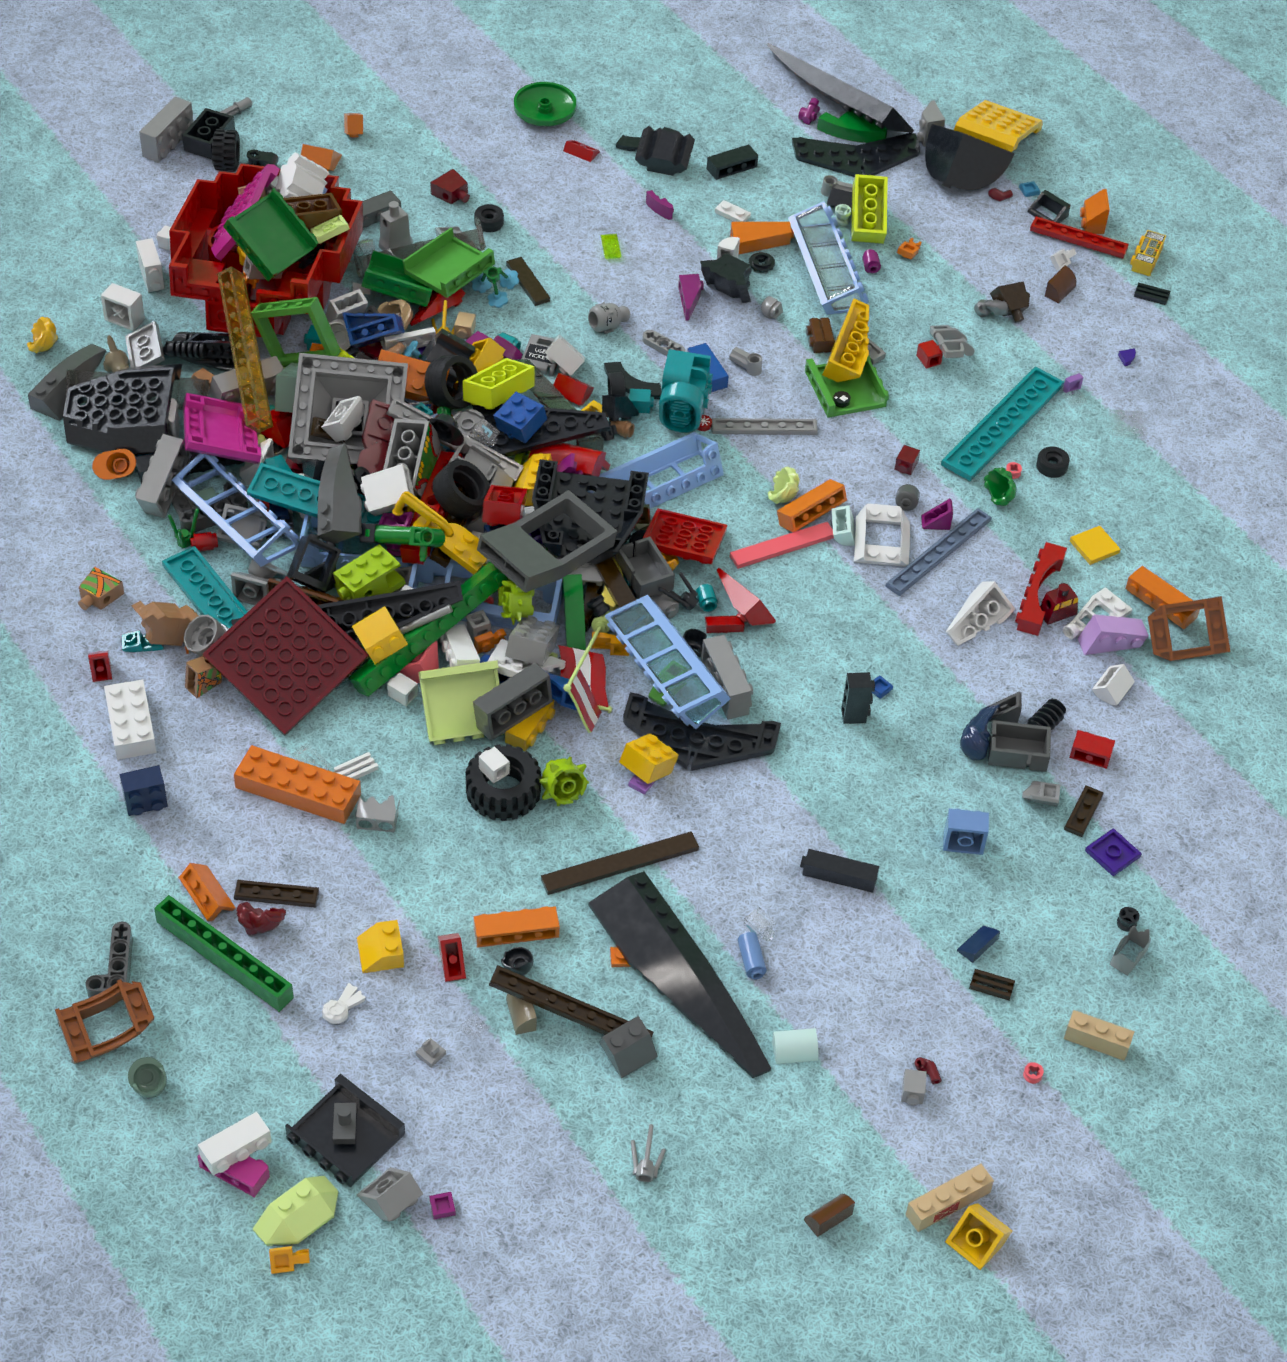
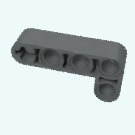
[179,482,248,532]
[85,921,133,1001]

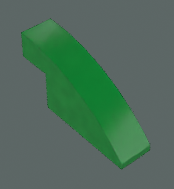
[817,111,887,143]
[563,574,586,650]

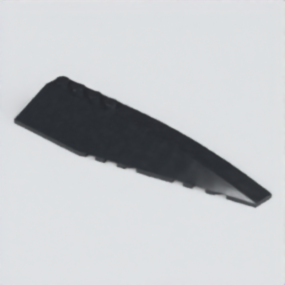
[588,871,771,1078]

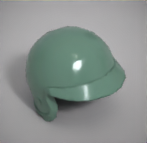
[128,1057,167,1098]

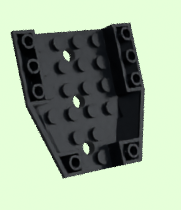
[63,364,182,455]
[532,459,649,565]

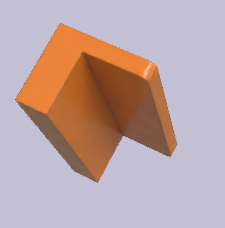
[178,863,236,921]

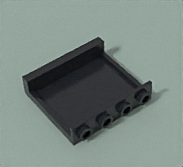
[285,1073,405,1187]

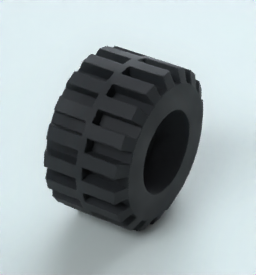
[212,129,240,171]

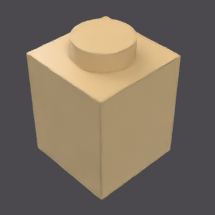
[454,311,476,339]

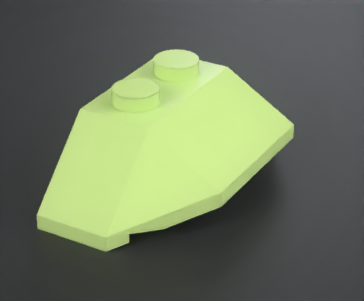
[253,1176,338,1246]

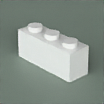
[198,1112,272,1175]

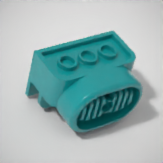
[659,349,713,433]

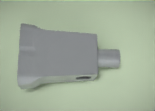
[379,201,413,254]

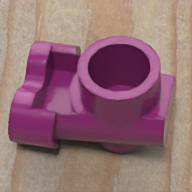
[798,97,820,125]

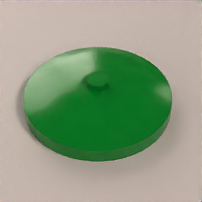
[514,82,576,126]

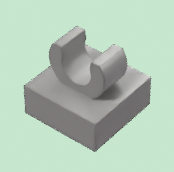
[416,1038,446,1068]

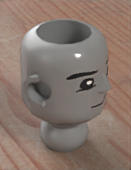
[588,302,630,334]

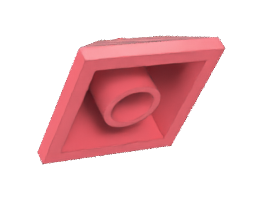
[396,641,439,683]

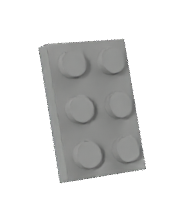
[125,321,165,367]

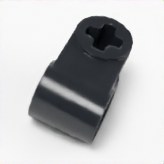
[247,149,279,167]

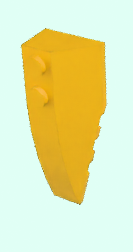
[822,298,869,382]

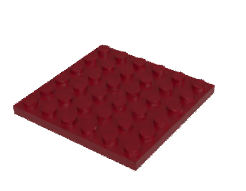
[202,576,369,736]

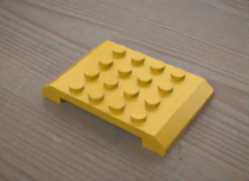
[954,100,1043,152]

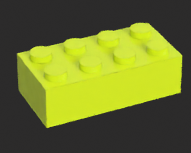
[851,174,888,244]
[463,358,535,410]

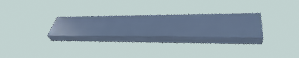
[885,508,992,596]

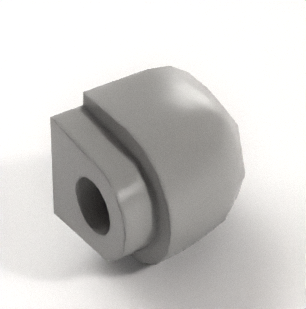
[761,296,783,319]

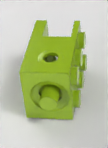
[333,544,406,600]

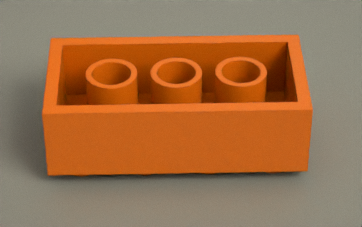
[378,349,450,407]

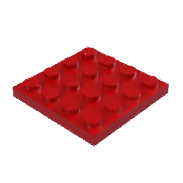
[643,508,728,564]

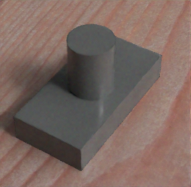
[333,1103,357,1144]

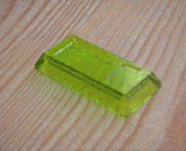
[601,234,621,259]

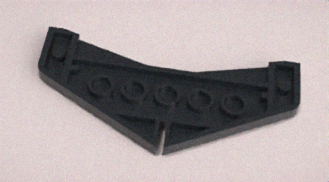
[792,133,920,177]
[623,692,781,771]

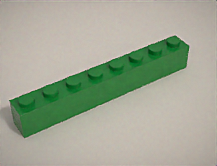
[154,895,294,1012]

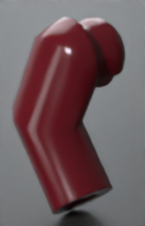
[988,188,1013,201]
[914,1057,942,1084]

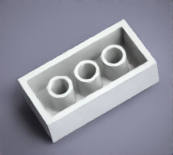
[104,679,157,760]

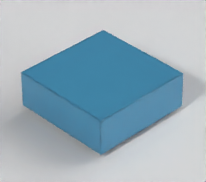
[1019,181,1040,197]

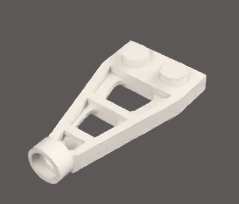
[1063,587,1132,639]

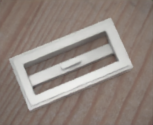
[334,752,378,779]

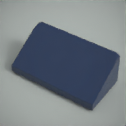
[957,925,1000,963]

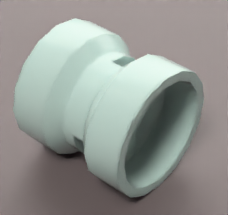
[834,204,851,227]

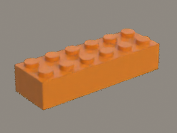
[234,745,361,824]

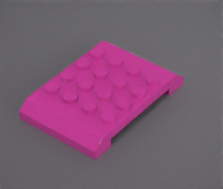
[211,164,280,261]
[183,393,261,464]

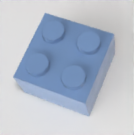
[943,808,989,855]

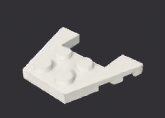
[487,639,566,677]

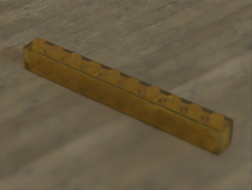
[217,266,273,433]

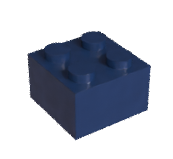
[119,765,168,816]

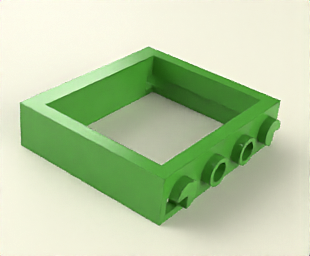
[251,297,341,367]

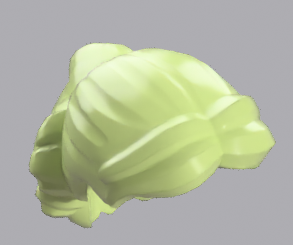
[768,466,800,504]

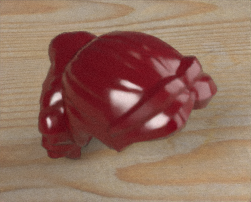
[236,902,286,936]

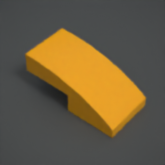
[591,631,629,656]

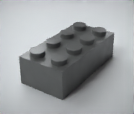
[473,663,553,741]

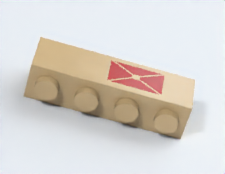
[906,1164,994,1232]

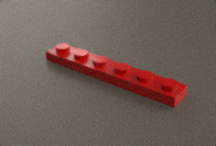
[1030,216,1129,259]

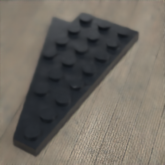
[472,404,610,457]

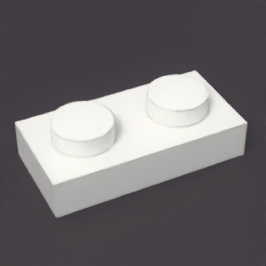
[715,200,751,222]

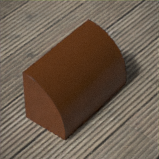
[1045,265,1077,303]
[804,1193,855,1237]

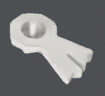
[322,983,366,1024]

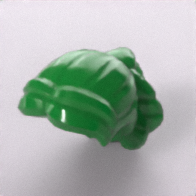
[984,467,1017,506]

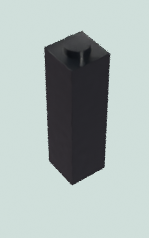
[800,849,880,893]

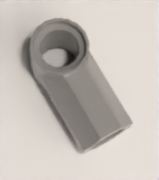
[821,175,853,197]
[729,347,762,376]

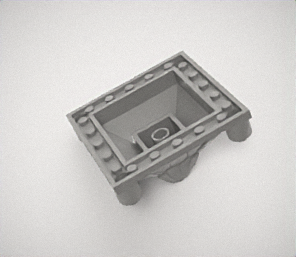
[288,353,408,465]

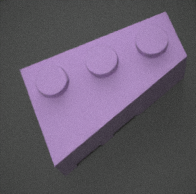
[1077,614,1149,655]

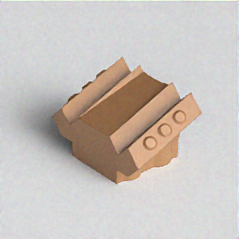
[131,601,199,646]

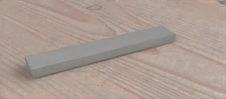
[712,418,818,435]

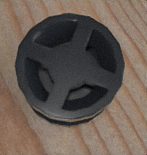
[586,595,610,618]
[1117,907,1140,932]

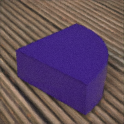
[1118,348,1136,366]

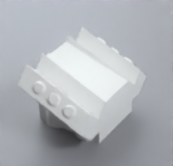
[275,152,330,198]

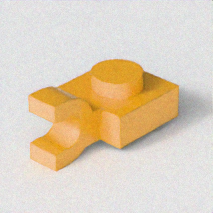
[269,1246,310,1274]

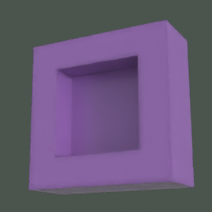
[1063,373,1083,394]
[628,775,655,795]

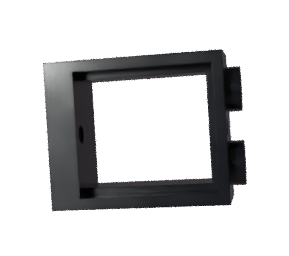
[287,534,341,592]

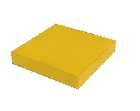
[1069,525,1121,565]

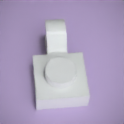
[1050,248,1077,271]

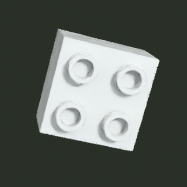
[101,283,145,331]

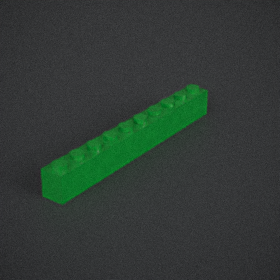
[349,562,508,697]

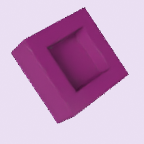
[429,1192,456,1220]

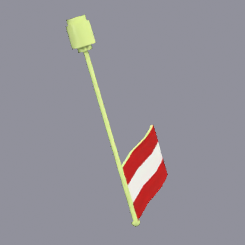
[563,611,614,733]
[442,645,612,713]

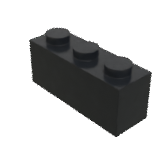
[706,144,758,180]
[841,672,875,724]

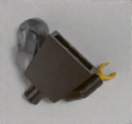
[974,281,1030,323]

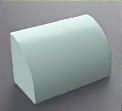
[832,505,855,546]
[772,1028,818,1064]

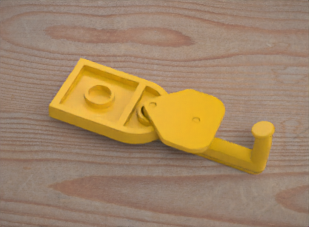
[392,491,488,575]

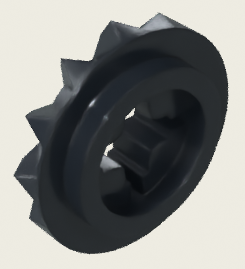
[749,252,775,273]

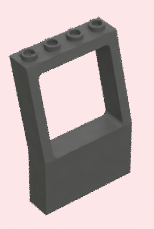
[477,490,617,592]

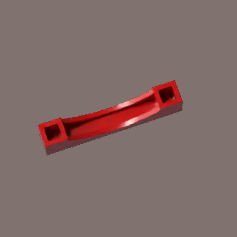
[1015,542,1067,636]

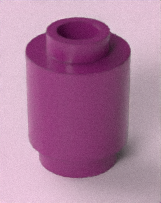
[862,249,881,273]

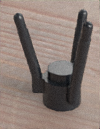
[658,572,699,611]

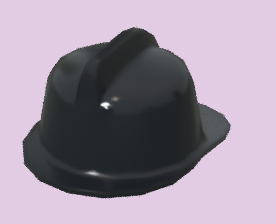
[427,413,464,446]

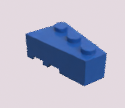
[342,312,405,348]

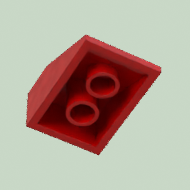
[482,485,528,526]

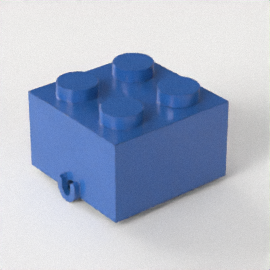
[494,392,547,443]

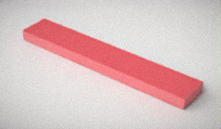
[730,522,834,569]

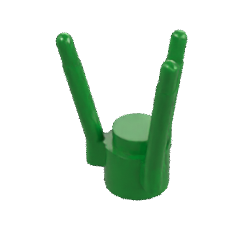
[168,508,199,549]

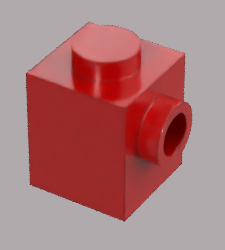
[916,340,943,369]

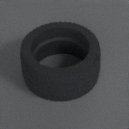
[424,355,478,409]
[432,459,490,519]

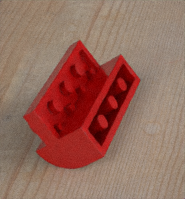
[528,443,611,477]

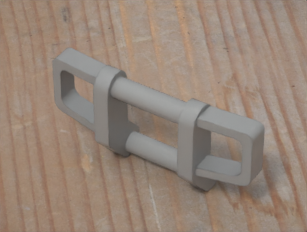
[930,325,974,358]

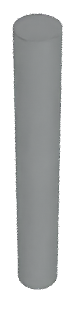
[399,605,453,634]

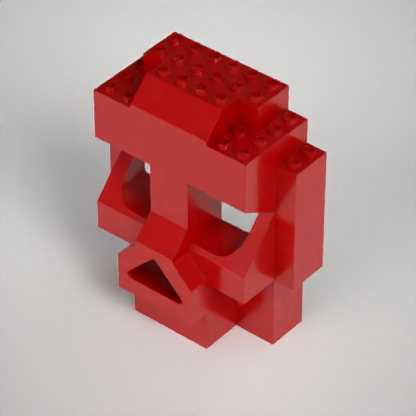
[169,163,363,337]

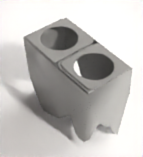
[356,795,400,832]
[1109,926,1151,976]

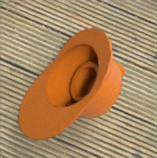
[92,449,136,480]

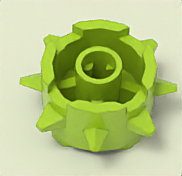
[498,578,535,625]
[539,757,589,806]

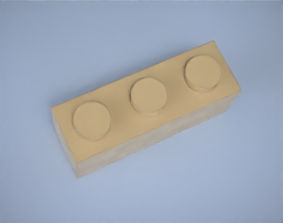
[1064,1010,1135,1061]

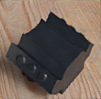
[635,125,695,176]
[700,253,751,303]
[419,328,475,392]

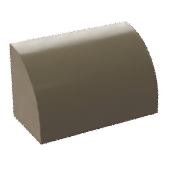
[506,994,537,1035]

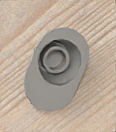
[248,559,287,579]

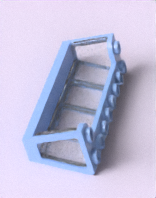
[788,201,869,315]

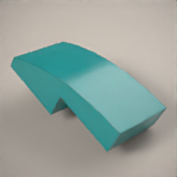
[122,630,164,652]

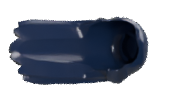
[960,704,1000,760]

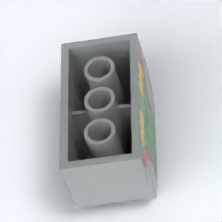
[383,419,440,500]

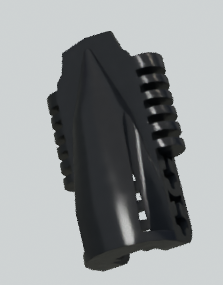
[163,332,251,371]

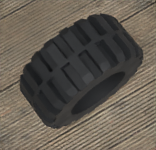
[465,744,541,821]

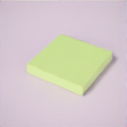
[310,215,350,244]

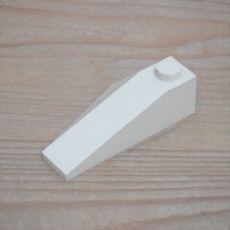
[946,581,1015,646]

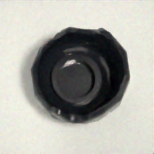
[682,628,707,658]
[501,947,534,976]

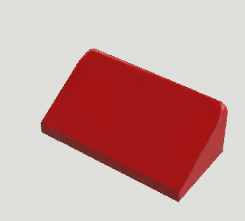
[563,140,600,162]
[705,616,745,633]

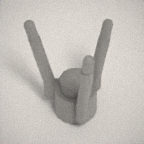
[631,1124,666,1182]

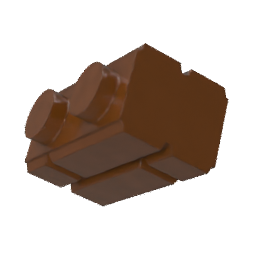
[806,317,835,353]

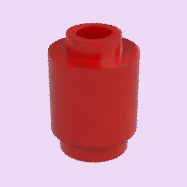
[190,532,218,552]

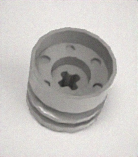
[184,615,230,657]

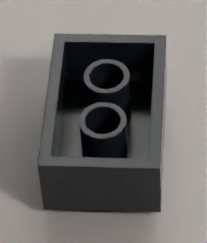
[182,108,235,159]

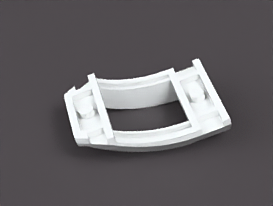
[854,503,910,567]

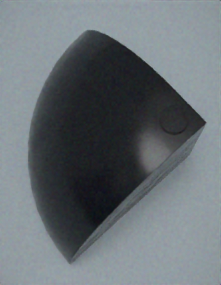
[925,124,1015,190]

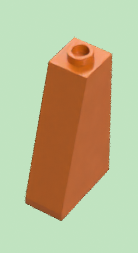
[730,222,794,254]

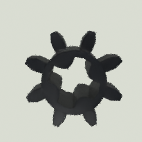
[596,421,617,442]

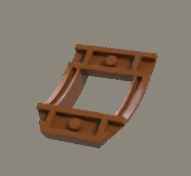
[1148,596,1231,661]
[55,979,154,1064]

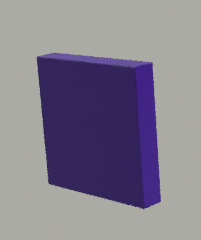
[1085,828,1142,877]

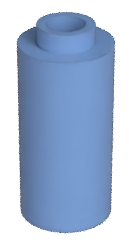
[737,932,767,979]

